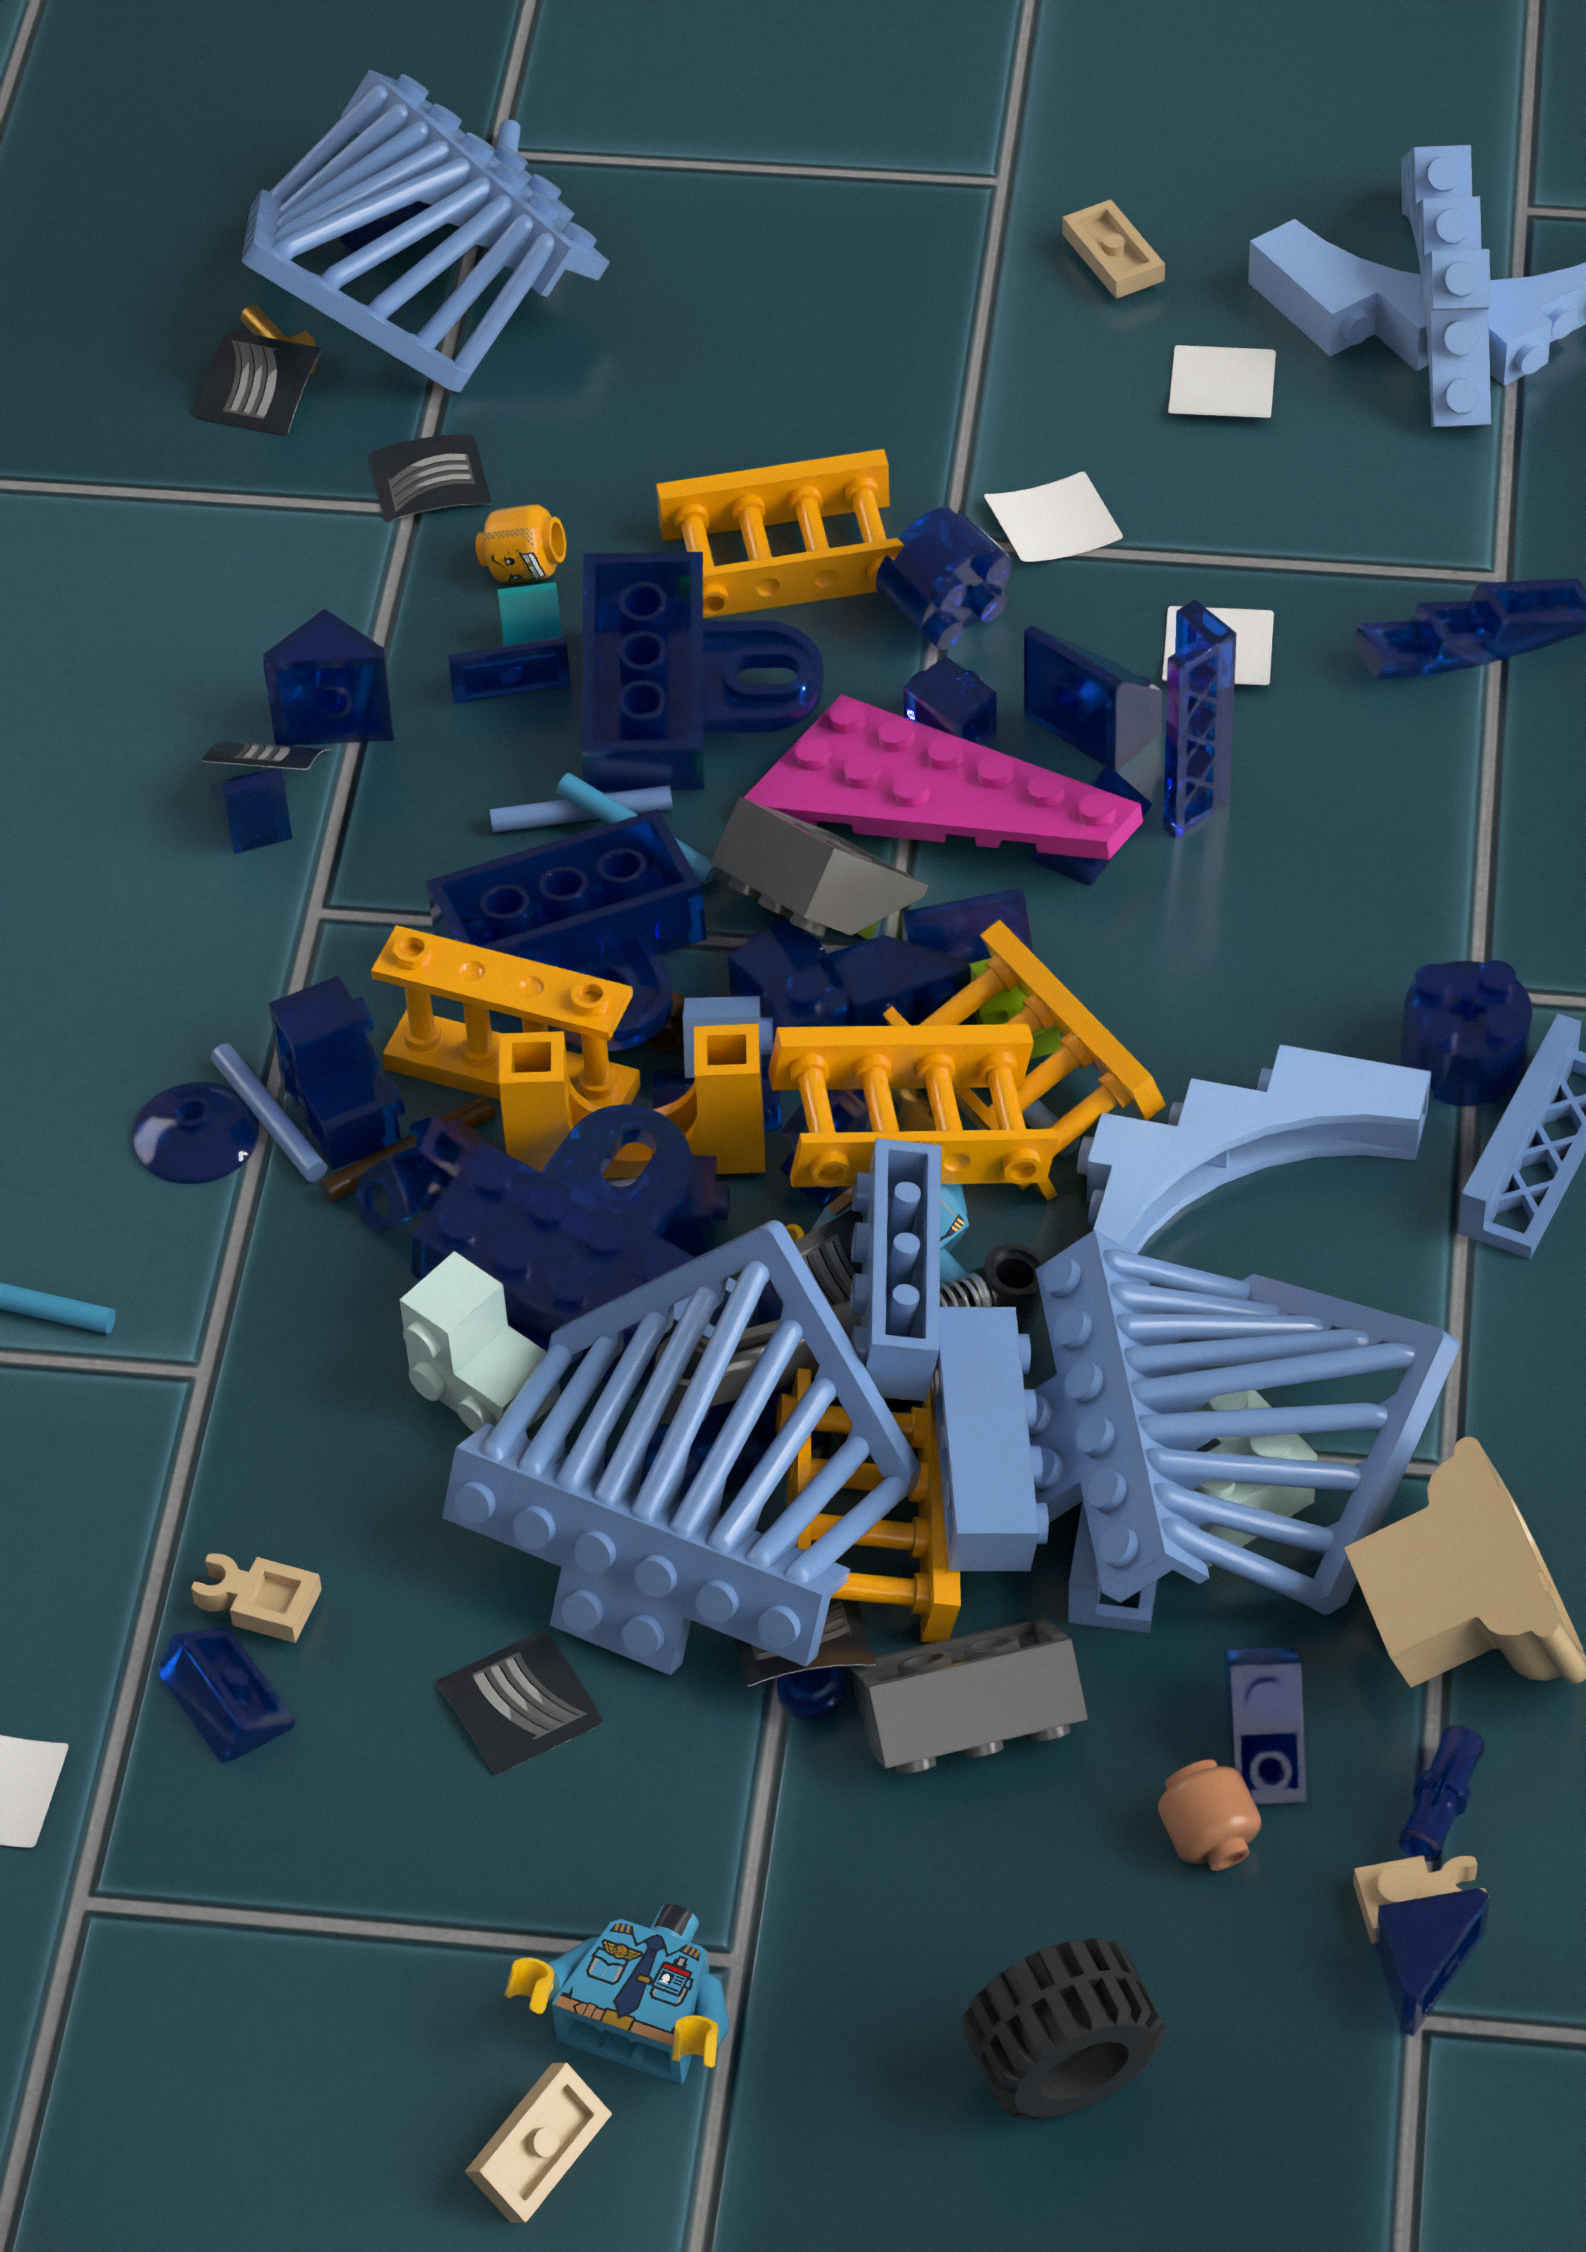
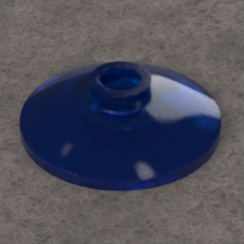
[133,1082,260,1184]

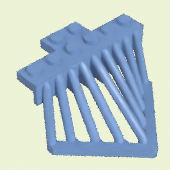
[242,70,610,392]
[442,1220,921,1675]
[1029,1230,1460,1615]

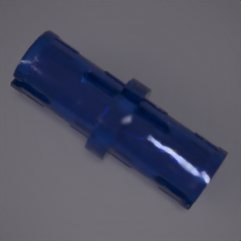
[1398,1725,1485,1862]

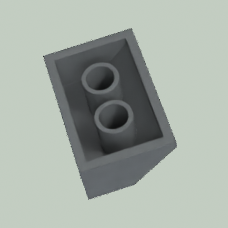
[710,796,929,937]
[846,1617,1088,1774]

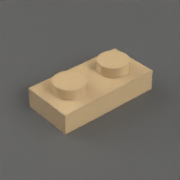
[1062,199,1165,299]
[465,2063,612,2223]

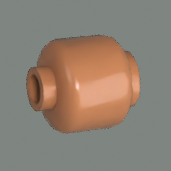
[1158,1759,1262,1871]

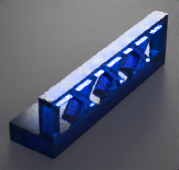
[1163,599,1237,839]

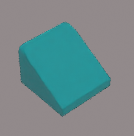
[497,582,564,661]

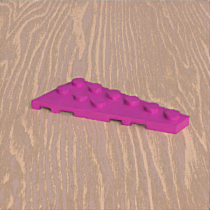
[744,694,1143,860]

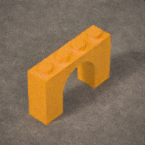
[498,1024,765,1182]

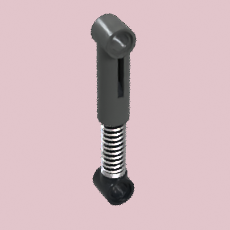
[651,1243,1046,1425]

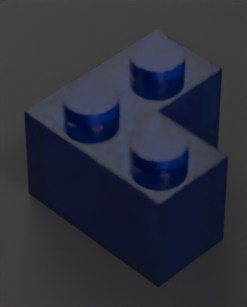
[269,976,405,1171]

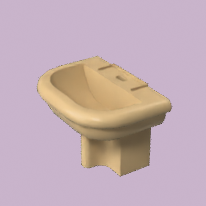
[1344,1437,1586,1688]

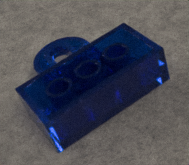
[581,552,824,791]
[426,809,707,1051]
[411,1104,696,1398]

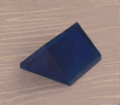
[263,608,395,746]

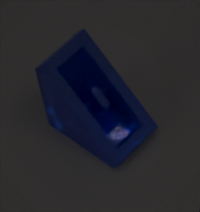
[210,769,293,854]
[1375,1888,1490,2037]

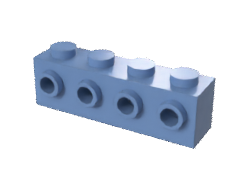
[850,1138,941,1401]
[931,1307,1049,1571]

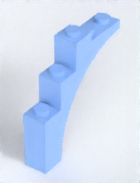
[1401,145,1491,427]
[1248,219,1586,386]
[1077,1045,1431,1254]

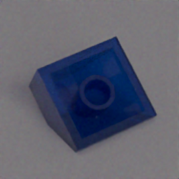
[1024,625,1163,772]

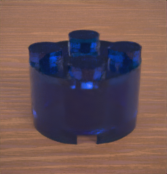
[876,507,1012,650]
[1400,960,1532,1106]

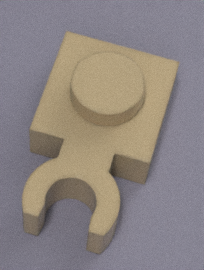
[191,1553,322,1643]
[1353,1856,1487,1943]

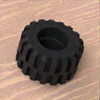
[962,1937,1165,2120]

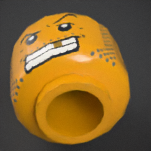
[476,504,566,584]

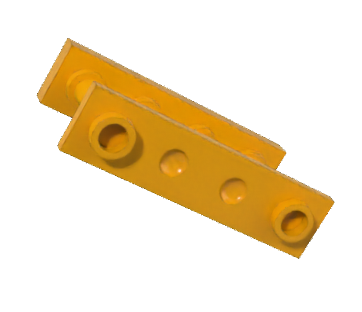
[656,449,912,622]
[883,919,1166,1202]
[371,925,641,1112]
[768,1024,1058,1188]
[776,1368,961,1643]

